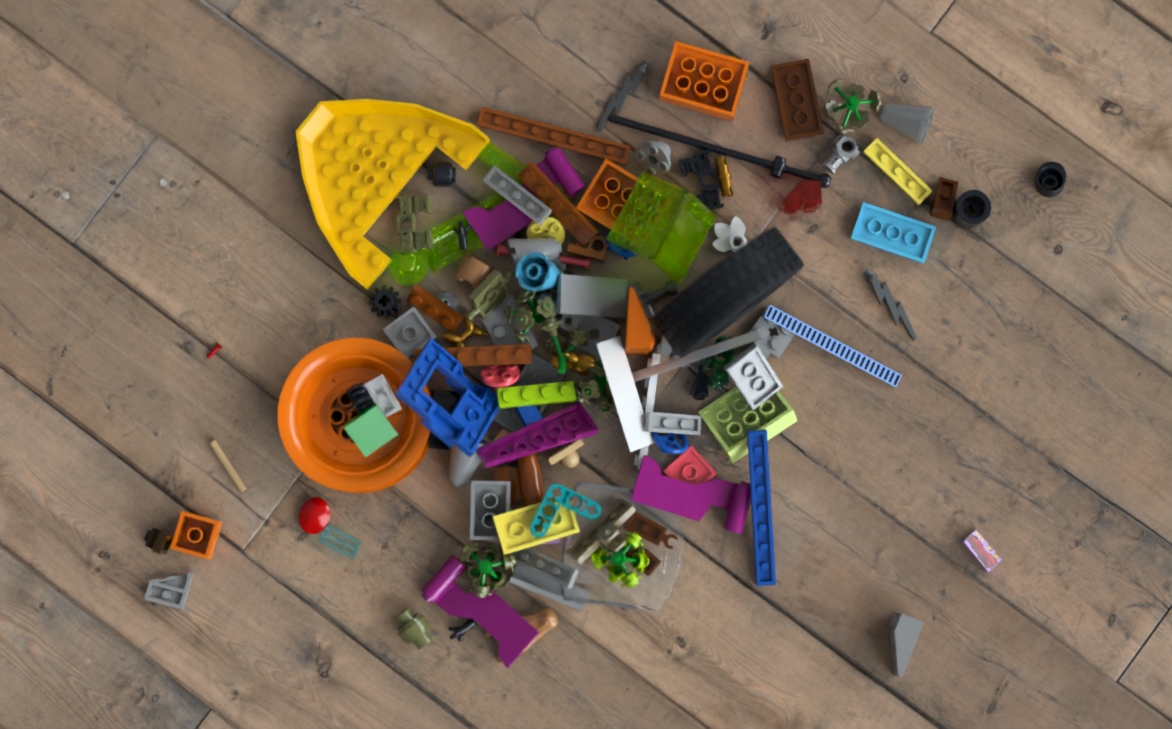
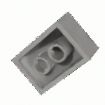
[470,481,511,540]
[888,613,924,678]

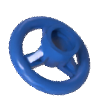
[652,432,689,454]

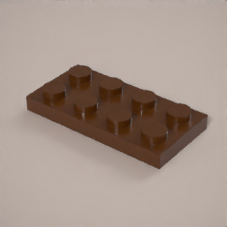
[771,59,824,141]

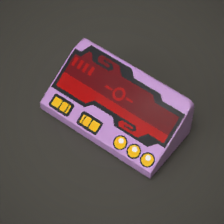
[961,530,1001,572]

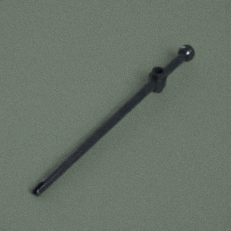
[609,115,832,188]

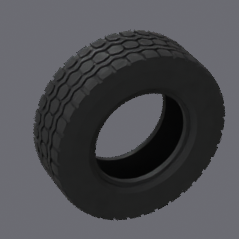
[652,227,804,358]

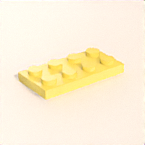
[493,496,580,555]

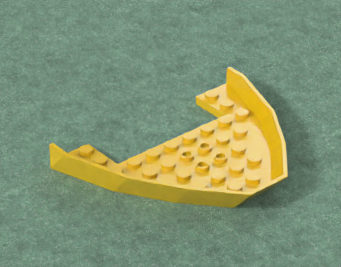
[296,99,490,290]

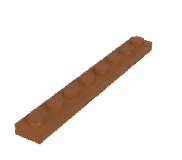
[477,107,631,166]

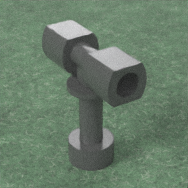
[628,280,678,322]

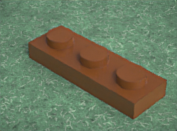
[406,284,464,333]

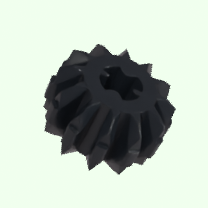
[368,285,402,319]
[347,382,374,415]

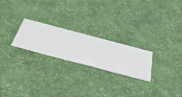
[597,336,653,452]

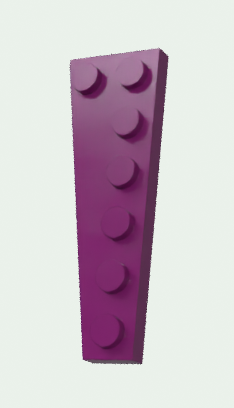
[477,402,598,468]

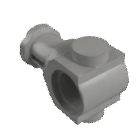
[821,134,860,175]

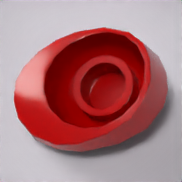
[298,497,330,534]

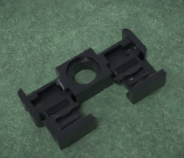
[678,150,724,212]

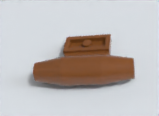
[490,453,545,507]

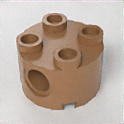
[454,252,498,289]

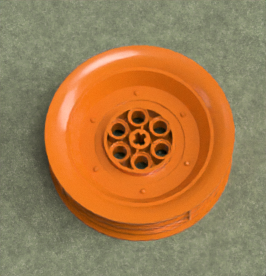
[278,338,433,493]

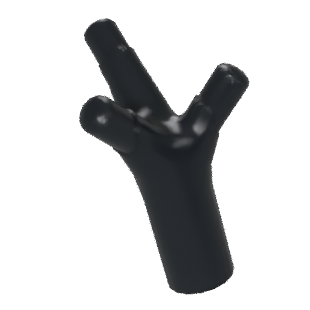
[453,220,471,250]
[449,619,476,642]

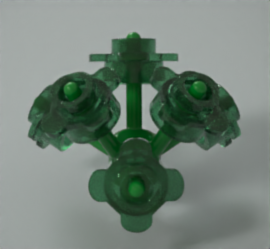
[700,335,736,391]

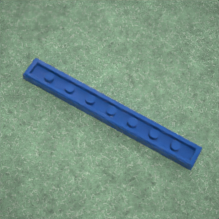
[747,429,776,586]

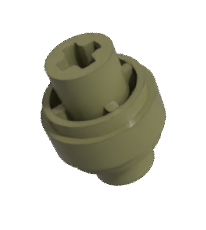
[395,607,432,649]

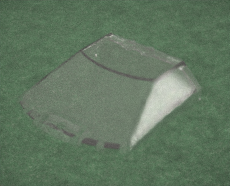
[560,482,684,612]

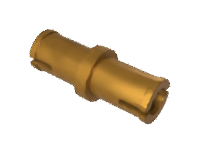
[715,157,734,197]

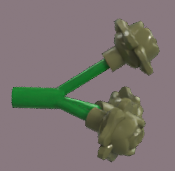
[539,317,589,373]

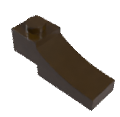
[144,528,174,555]

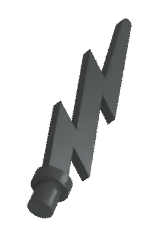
[598,60,650,131]
[864,269,917,340]

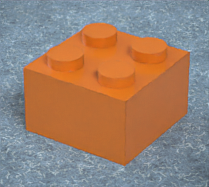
[170,511,223,560]

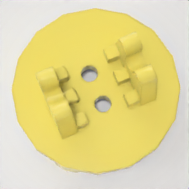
[527,217,565,244]

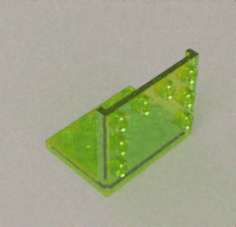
[606,171,716,283]

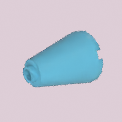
[515,252,562,291]

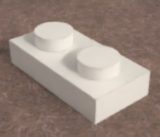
[365,374,402,417]

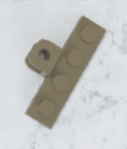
[567,499,636,564]

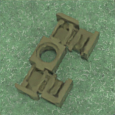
[396,194,433,255]

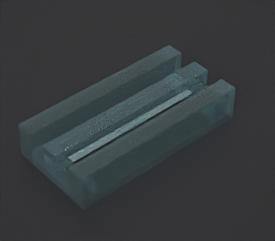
[319,524,363,559]

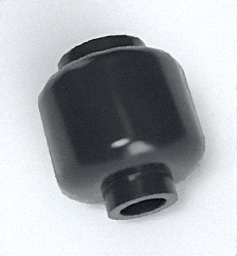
[428,162,456,187]

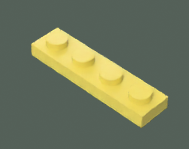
[863,138,932,206]

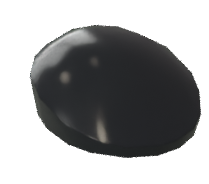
[1034,162,1066,198]

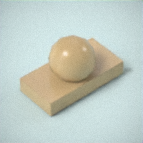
[546,439,584,468]

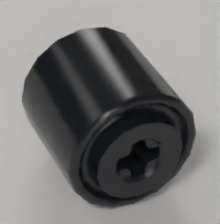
[952,190,991,229]

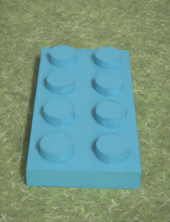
[850,202,936,264]

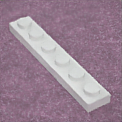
[634,353,661,470]

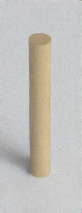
[209,440,247,493]

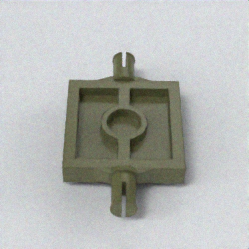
[465,269,515,322]

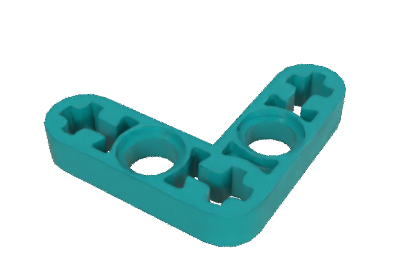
[530,484,601,538]

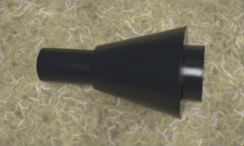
[690,364,709,400]

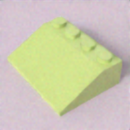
[698,387,798,463]

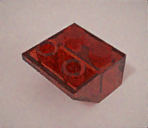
[780,180,822,214]

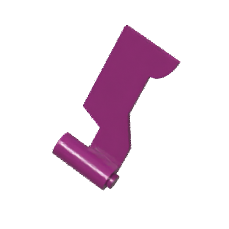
[463,147,585,251]
[630,455,751,534]
[421,555,539,668]

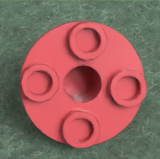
[481,364,520,393]

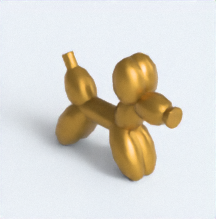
[442,312,488,347]
[550,351,596,376]

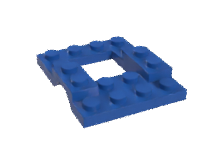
[395,338,499,457]

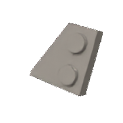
[144,572,194,610]

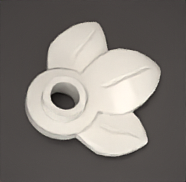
[712,216,747,252]

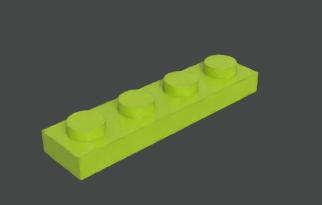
[496,381,576,409]

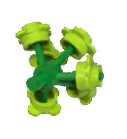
[590,531,649,588]

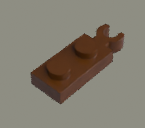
[624,512,678,549]

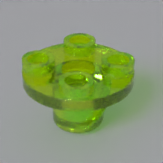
[389,248,428,286]

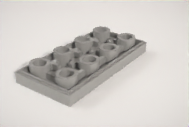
[557,274,628,318]

